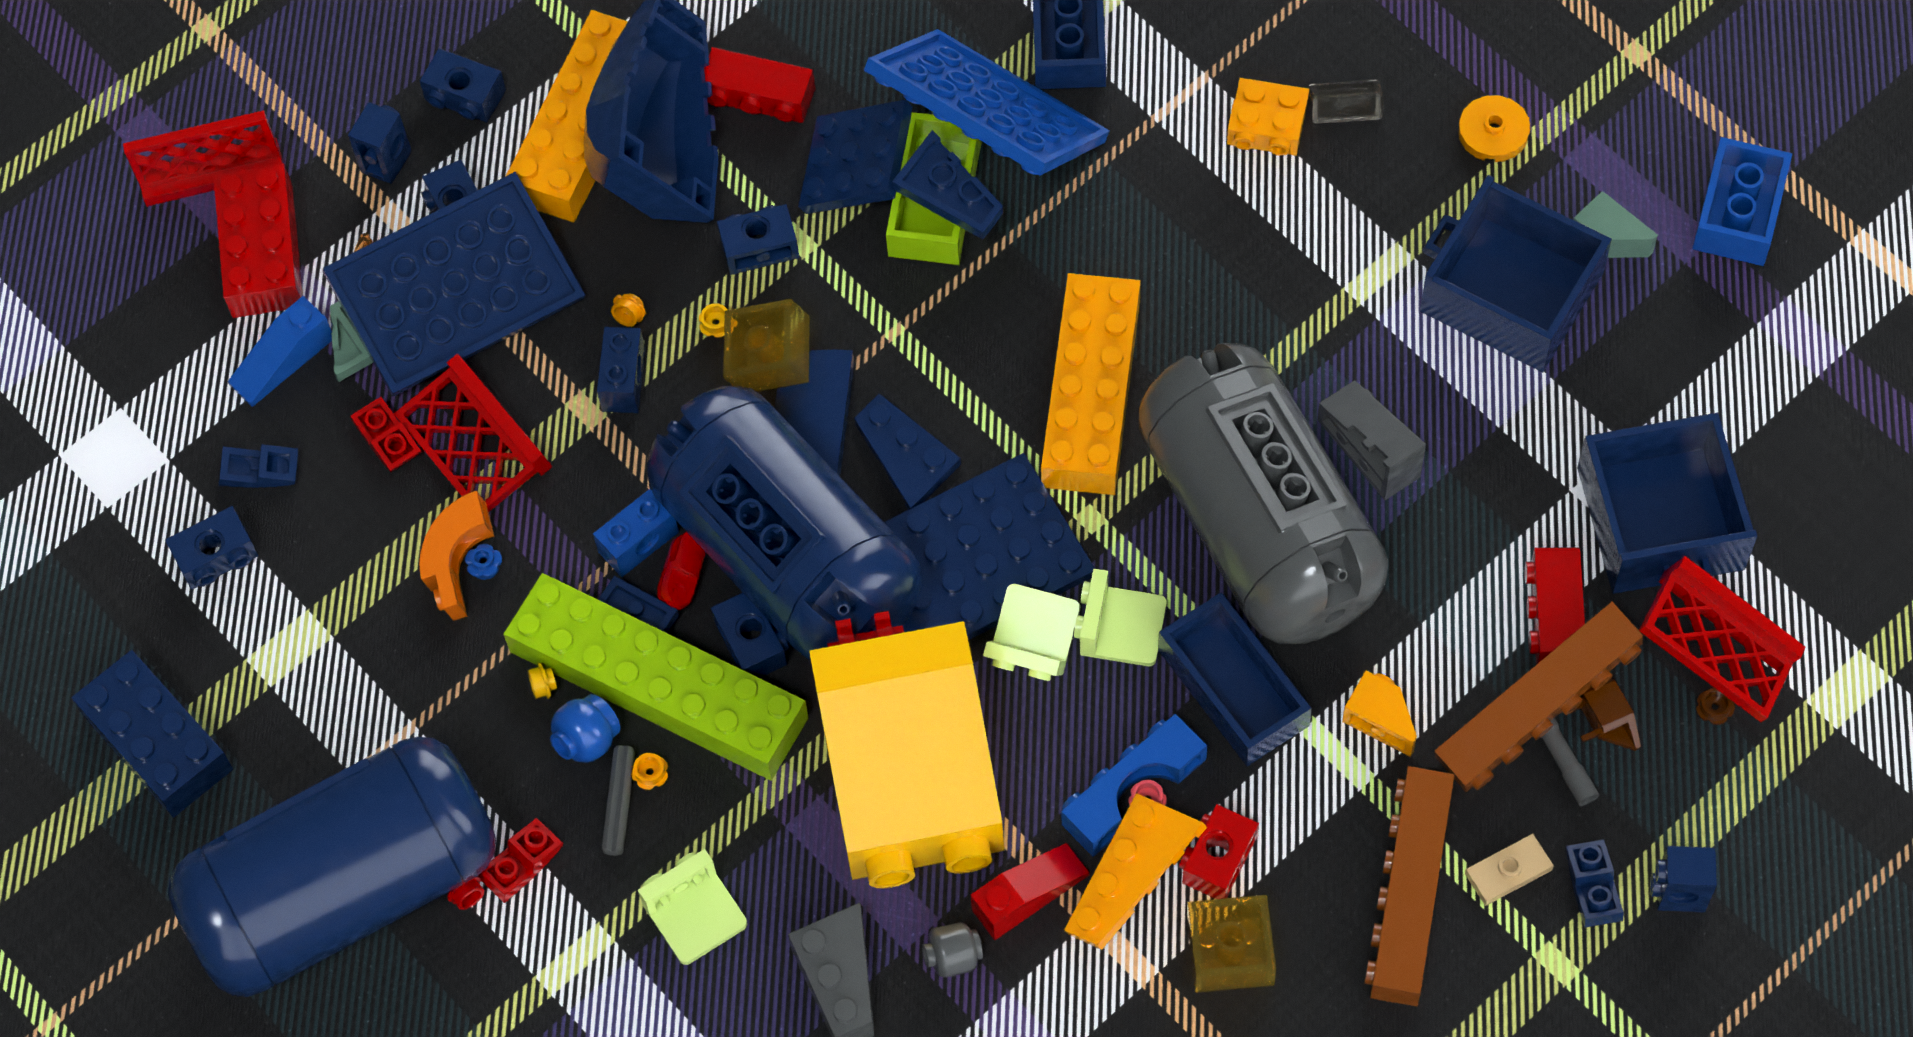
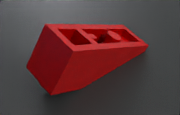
[971,843,1089,940]

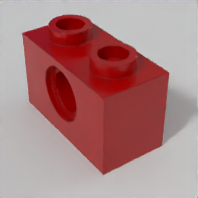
[1179,804,1259,903]

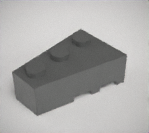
[1317,380,1426,500]
[788,903,875,1037]

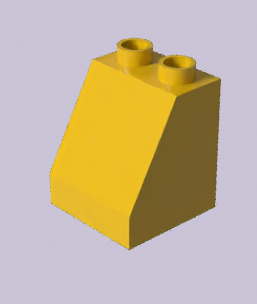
[809,621,1004,888]

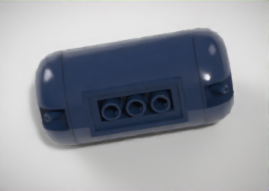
[647,386,921,661]
[168,737,496,997]

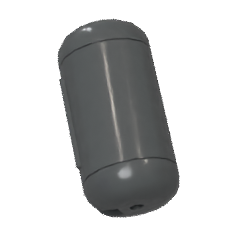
[1139,343,1388,644]

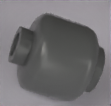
[922,922,983,977]

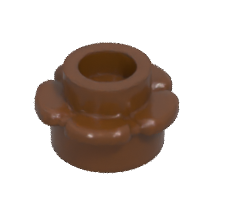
[1696,688,1735,725]

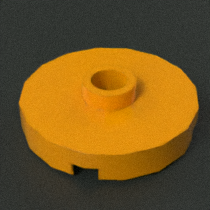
[1458,95,1530,162]

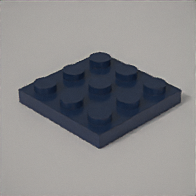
[798,99,913,214]

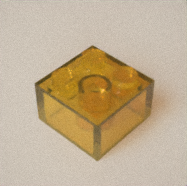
[723,299,810,392]
[1187,895,1276,993]

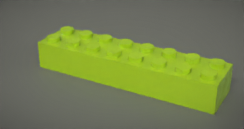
[504,573,809,781]

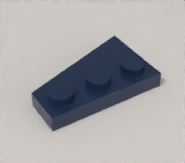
[892,130,1003,239]

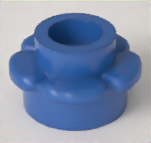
[465,544,502,580]

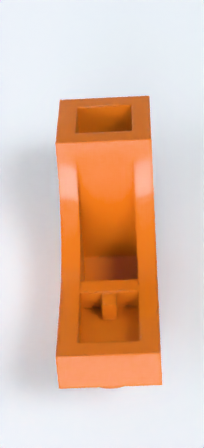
[419,490,494,621]

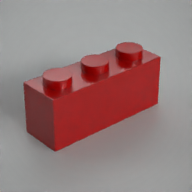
[704,47,815,123]
[1525,548,1585,665]

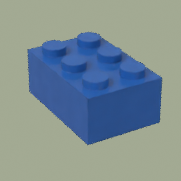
[1692,137,1792,266]

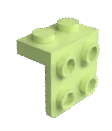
[1074,569,1167,666]
[983,584,1081,681]
[638,849,747,965]

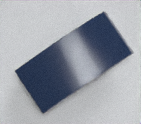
[1565,839,1624,928]

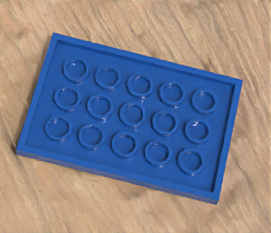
[864,29,1110,176]

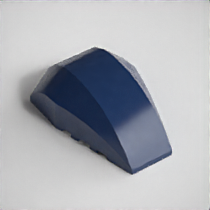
[584,0,718,223]

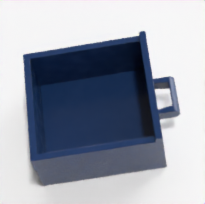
[1420,175,1612,373]
[1577,412,1758,594]

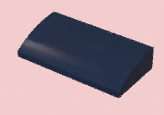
[775,350,855,476]

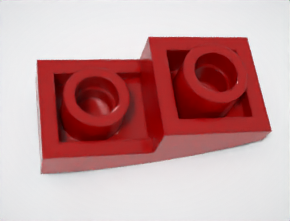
[350,397,421,472]
[478,818,563,903]

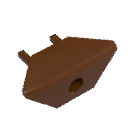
[1571,678,1641,751]

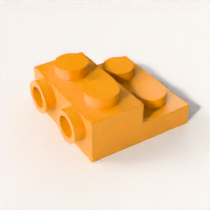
[1227,78,1309,156]

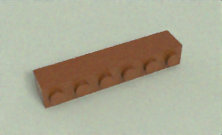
[1434,602,1643,792]
[1364,766,1455,1007]

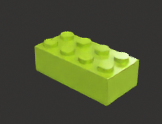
[886,112,981,265]

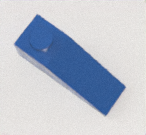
[227,296,332,407]

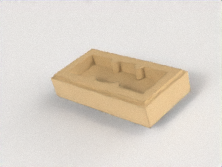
[1465,834,1554,906]

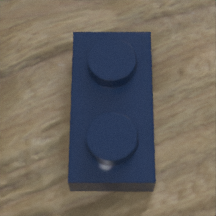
[598,576,679,633]

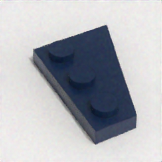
[854,394,961,510]

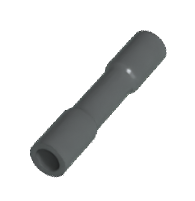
[1541,718,1600,806]

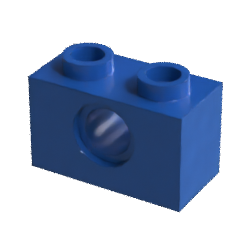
[593,489,679,577]

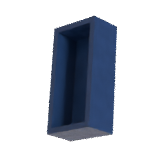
[1158,592,1312,766]
[71,650,233,818]

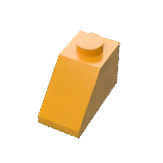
[1342,670,1417,757]

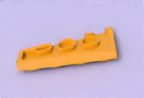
[1064,793,1207,950]

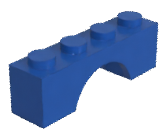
[1061,714,1207,857]

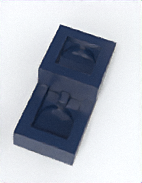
[218,444,298,488]

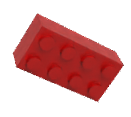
[213,163,303,318]

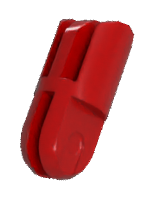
[657,532,706,610]

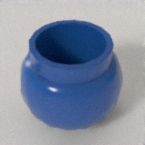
[550,694,621,763]

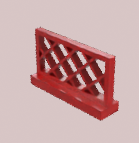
[123,110,283,207]
[394,353,553,512]
[1639,556,1806,722]

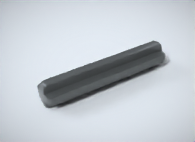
[602,745,635,856]

